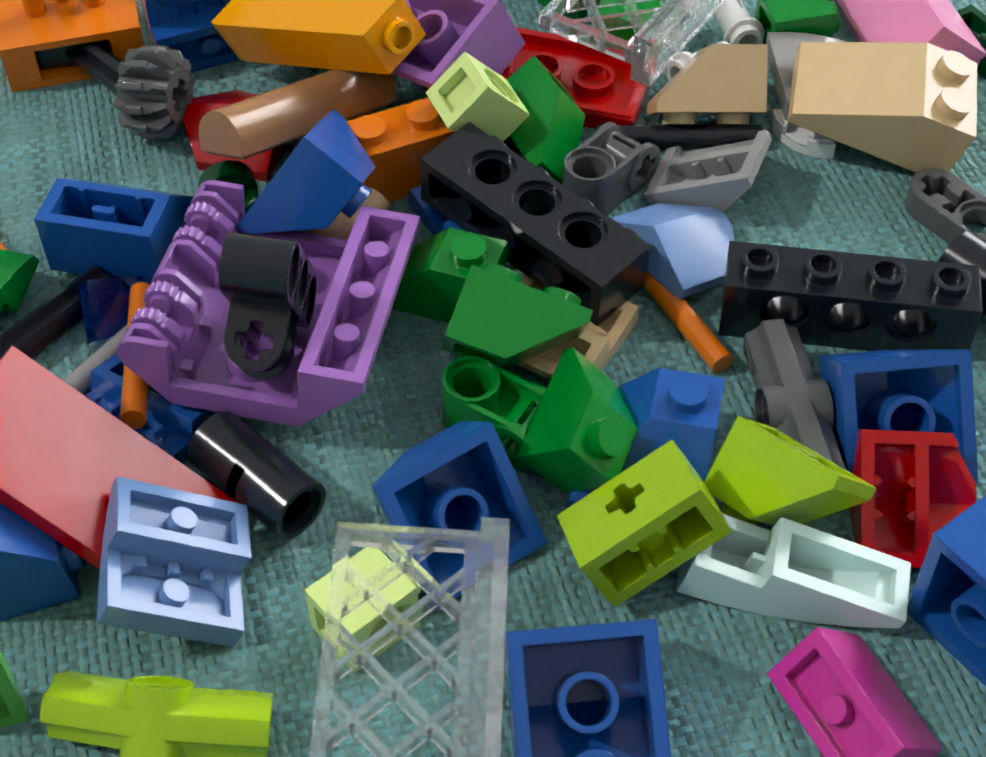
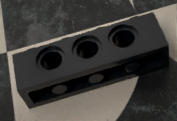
[420,122,651,327]
[718,241,983,351]

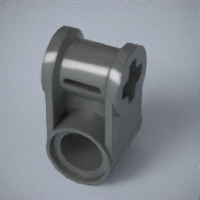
[562,122,660,216]

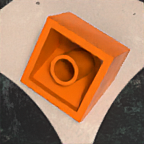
[346,98,454,202]

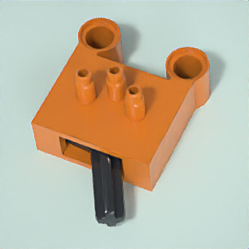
[0,0,145,96]

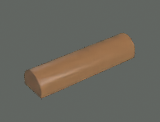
[199,70,396,160]

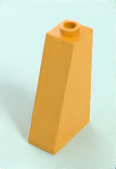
[211,0,426,75]

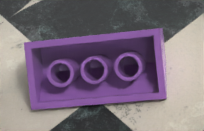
[392,0,525,88]

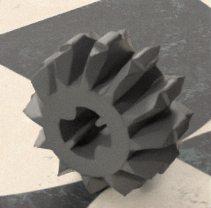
[113,45,196,141]

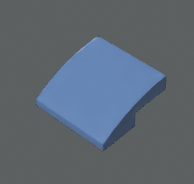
[97,476,252,647]

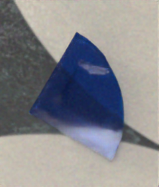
[78,276,144,344]

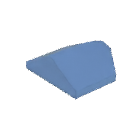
[611,203,734,300]

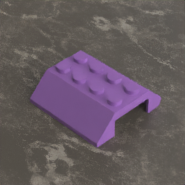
[117,180,420,427]

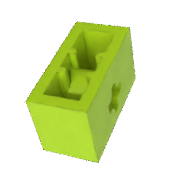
[556,439,733,608]

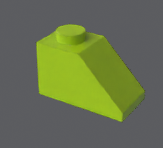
[704,416,877,526]

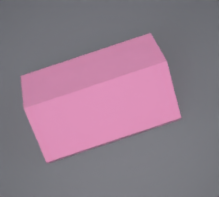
[831,0,986,66]

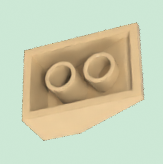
[787,42,977,172]

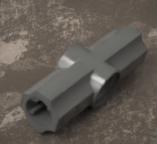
[743,319,846,470]

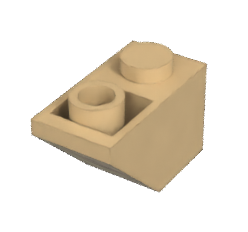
[647,44,768,125]

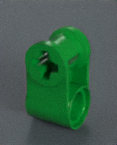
[442,356,547,470]

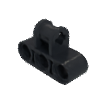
[219,232,317,380]

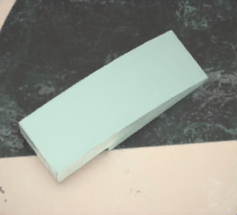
[676,514,911,628]

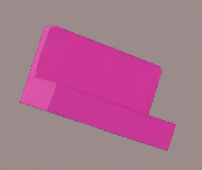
[767,627,942,757]

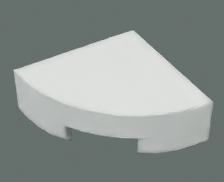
[770,109,836,159]

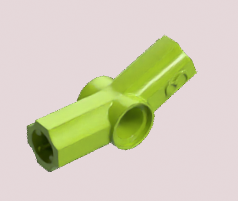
[40,671,273,757]

